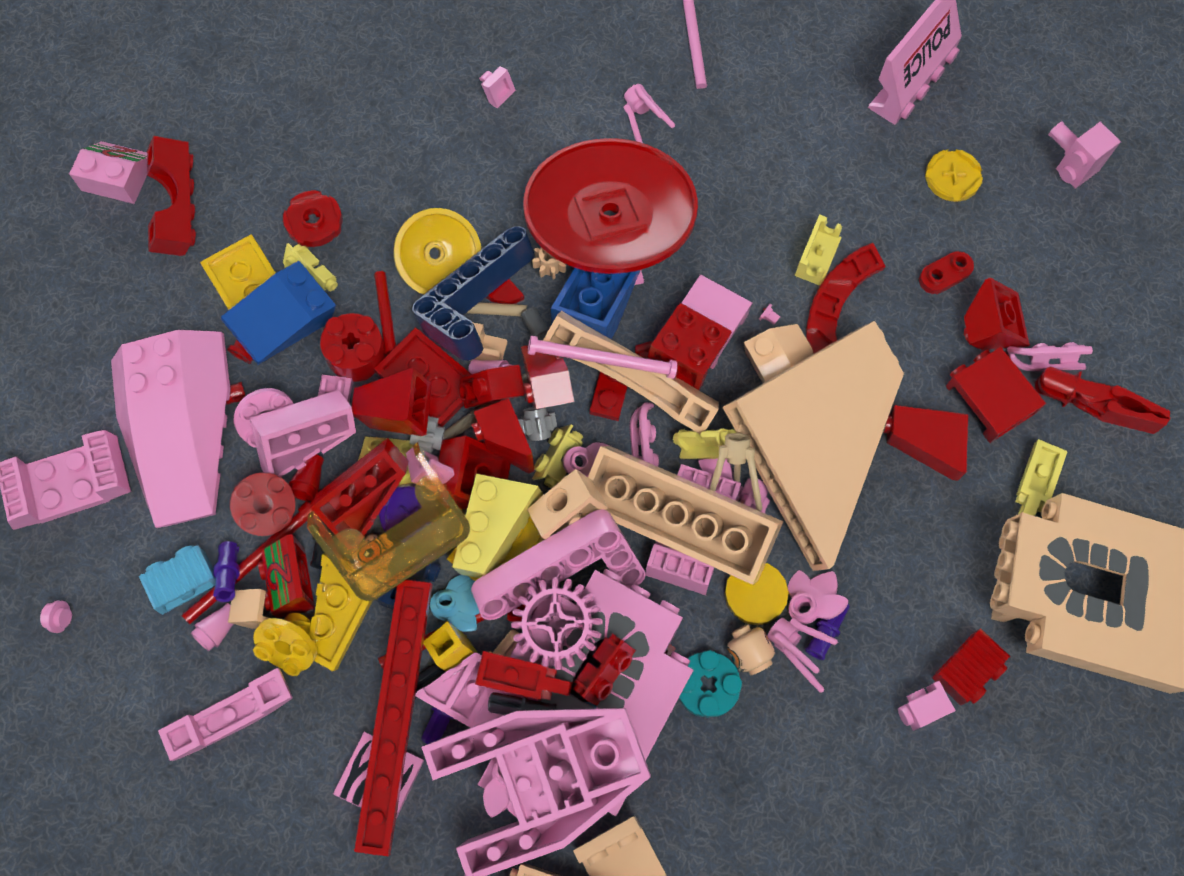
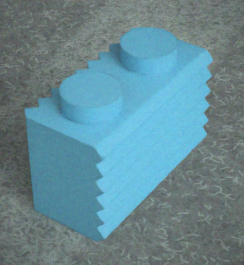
[139,545,216,615]

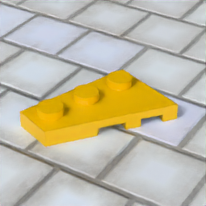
[309,554,381,671]

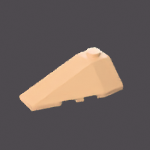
[744,324,813,383]

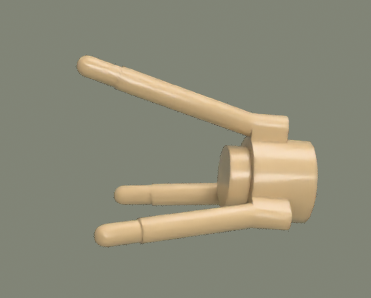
[710,433,762,511]

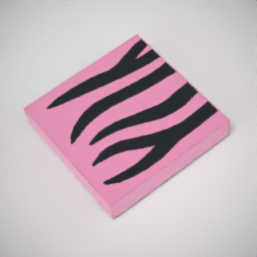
[333,732,424,819]

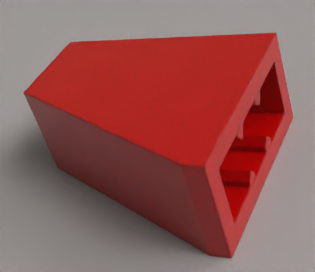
[351,368,432,436]
[883,405,968,481]

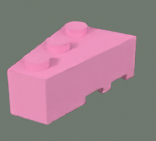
[249,390,356,477]

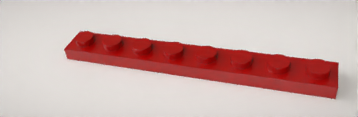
[354,579,433,857]

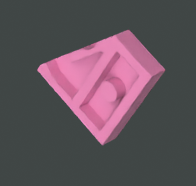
[415,652,492,728]

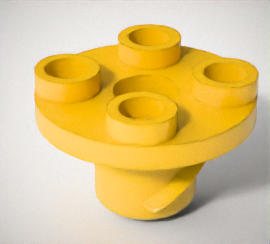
[253,613,317,676]

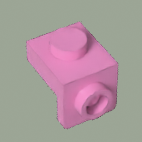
[406,446,455,492]

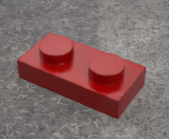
[590,372,628,421]

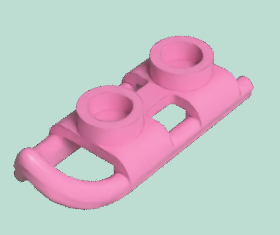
[1007,342,1093,371]
[630,402,659,467]

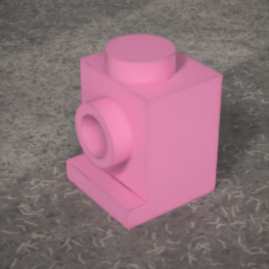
[898,681,955,731]

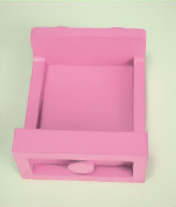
[682,275,752,369]

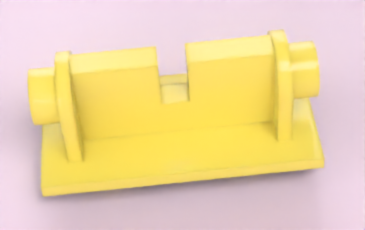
[283,243,338,292]
[532,424,583,488]
[673,428,736,459]

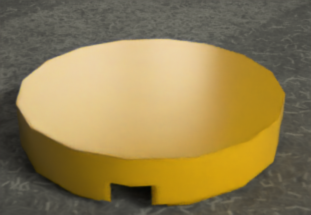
[925,149,983,202]
[724,563,789,625]

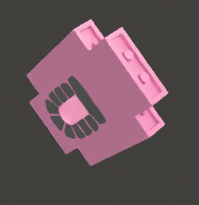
[471,569,693,816]

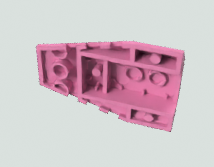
[111,330,230,528]

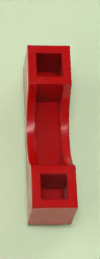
[147,136,196,256]

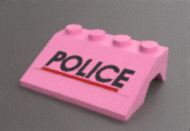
[868,0,962,125]

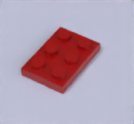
[374,327,472,427]

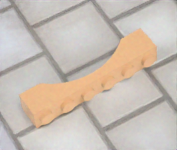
[543,311,719,434]

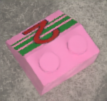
[69,141,147,204]

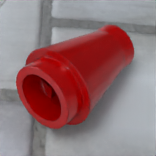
[289,454,324,501]

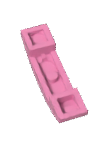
[158,668,293,761]

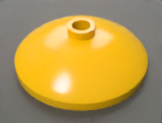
[393,208,481,295]

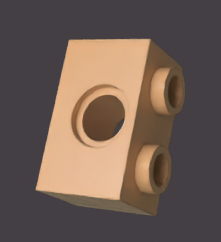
[527,469,608,539]

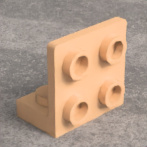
[573,816,667,876]

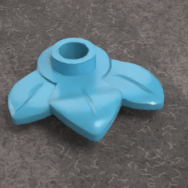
[430,575,480,632]

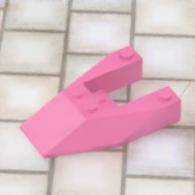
[422,708,651,876]

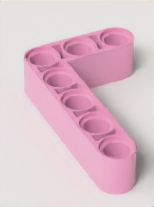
[471,509,645,620]

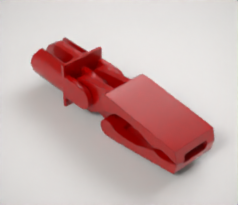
[1035,366,1170,434]

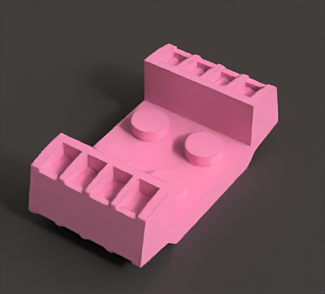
[0,430,131,530]
[645,464,741,596]

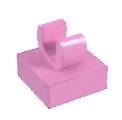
[479,67,516,108]
[318,375,353,403]

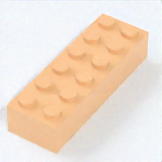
[588,446,784,585]

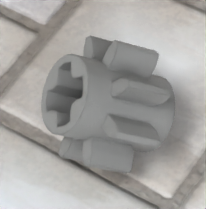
[518,407,557,441]
[410,416,445,454]

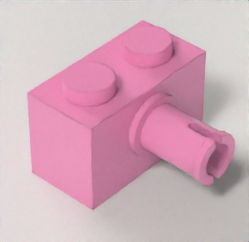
[1048,121,1121,189]

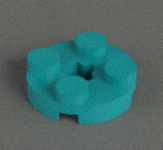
[679,651,742,718]

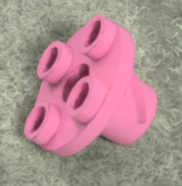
[233,388,294,447]

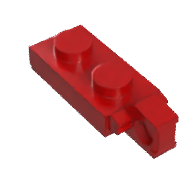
[475,651,573,700]

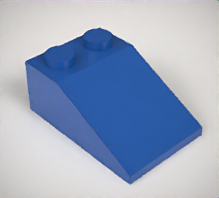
[221,261,336,365]
[551,268,640,339]

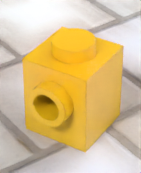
[424,621,477,672]

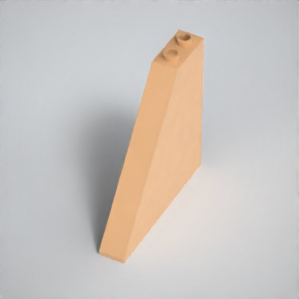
[723,321,904,571]

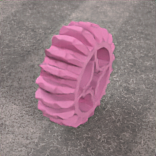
[511,577,603,670]

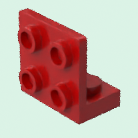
[647,303,732,390]

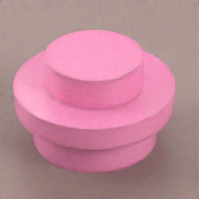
[40,600,72,633]

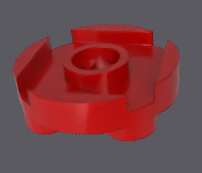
[283,190,343,247]

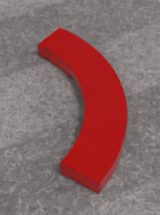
[806,243,886,354]

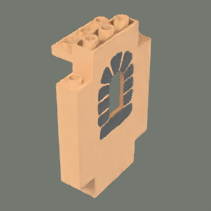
[990,493,1184,694]

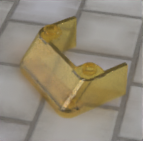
[307,442,470,601]

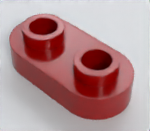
[919,251,974,294]

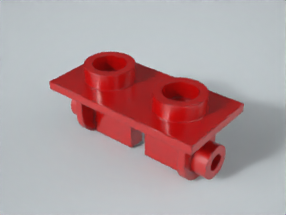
[573,633,636,706]

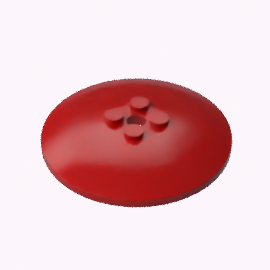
[523,138,698,274]

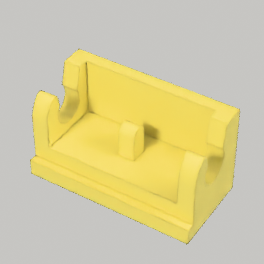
[795,214,842,285]

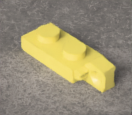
[1015,439,1067,516]

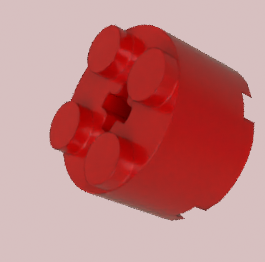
[320,313,386,382]

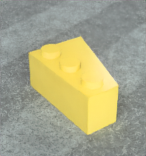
[452,474,544,578]

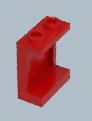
[946,347,1046,443]

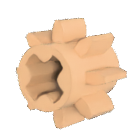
[532,248,566,280]

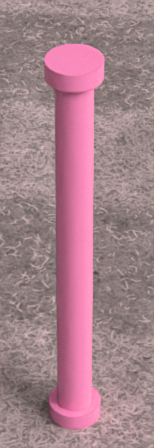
[528,336,677,379]

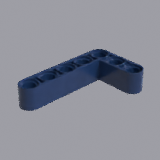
[412,226,535,361]

